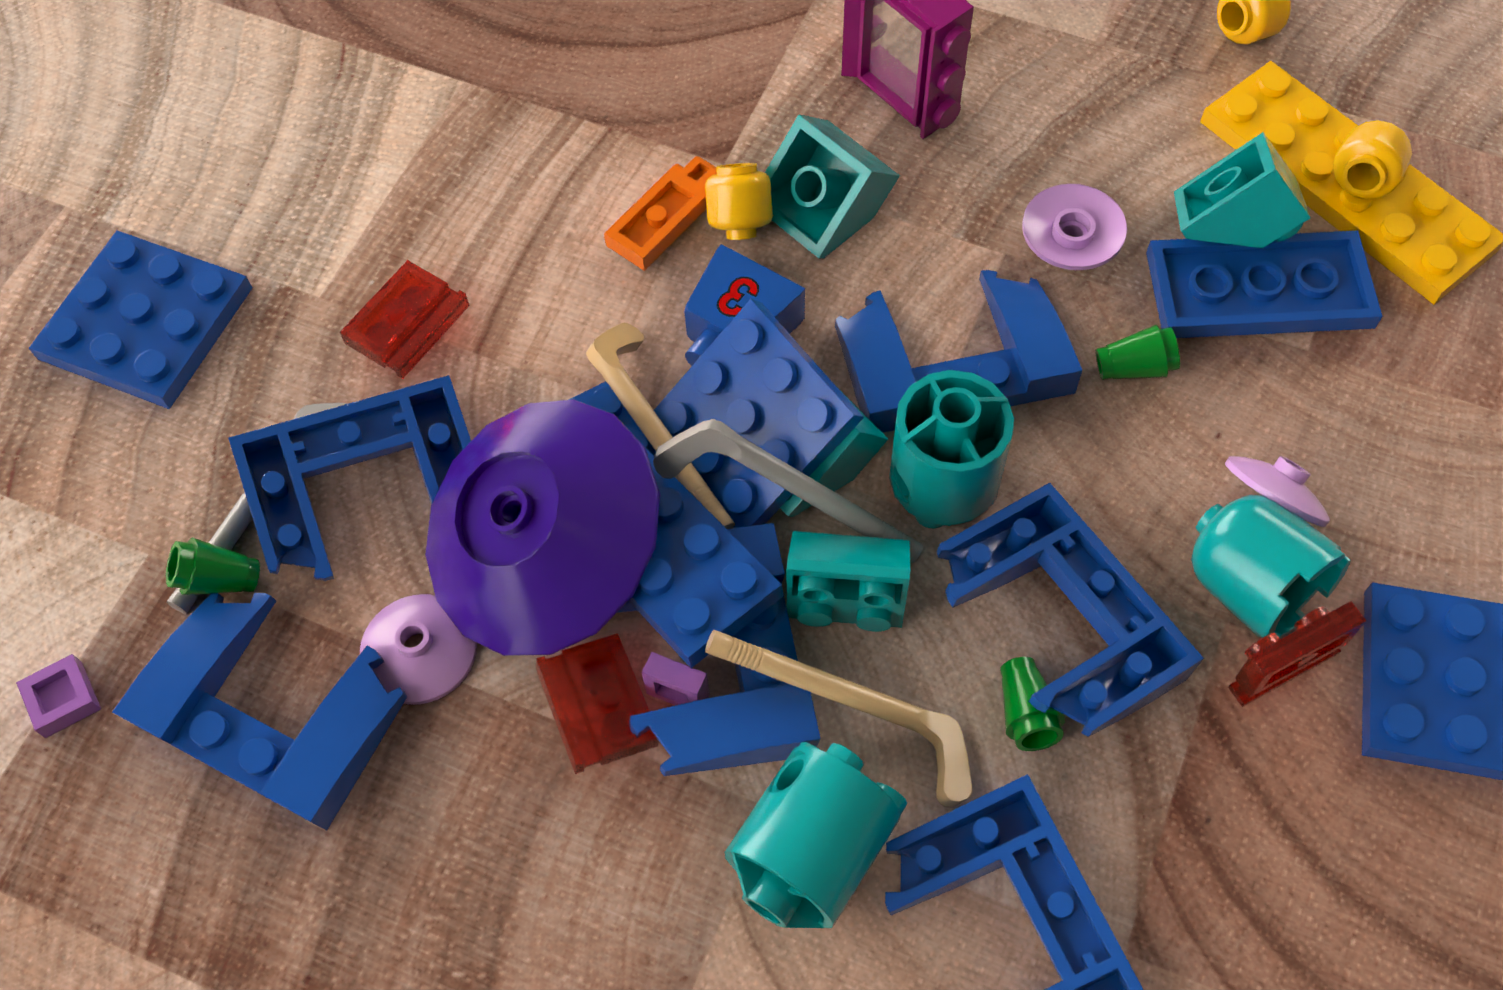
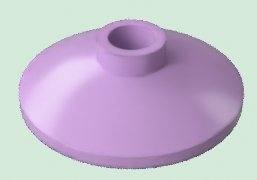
[1022,184,1127,270]
[1225,456,1330,527]
[360,594,477,705]

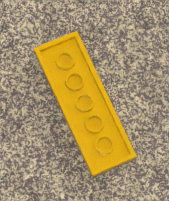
[1200,61,1503,305]

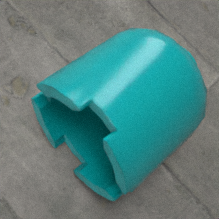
[1191,495,1351,644]

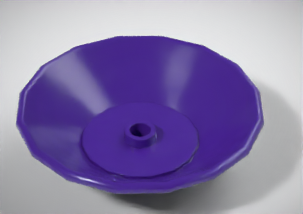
[425,399,660,656]

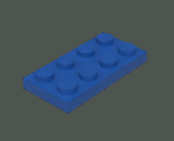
[1146,230,1383,338]
[629,449,784,668]

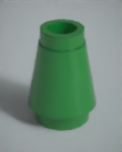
[1095,325,1180,380]
[166,537,260,595]
[1000,656,1066,751]

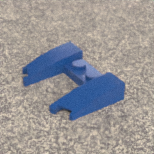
[835,270,1083,433]
[228,375,471,581]
[936,483,1204,737]
[617,523,821,776]
[112,593,407,830]
[885,774,1143,990]

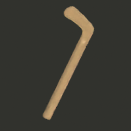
[586,323,735,529]
[705,630,972,807]

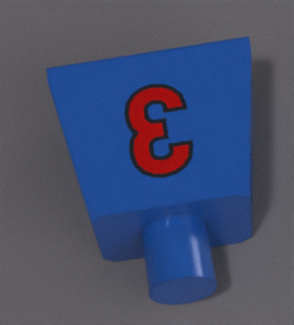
[684,244,805,366]

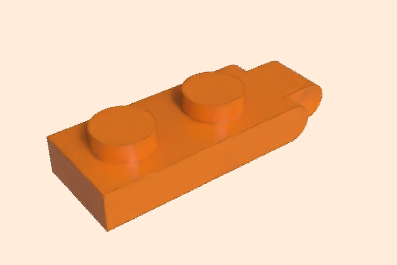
[604,156,717,271]

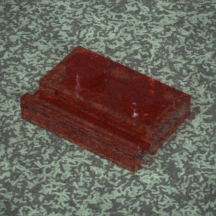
[340,260,470,379]
[1228,601,1367,707]
[535,633,659,774]

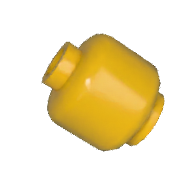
[1217,0,1291,44]
[1333,120,1412,199]
[705,163,773,240]

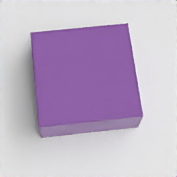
[641,652,710,705]
[16,654,101,738]

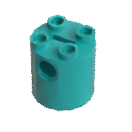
[889,370,1014,529]
[724,742,908,928]

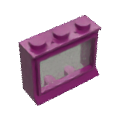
[841,0,974,139]

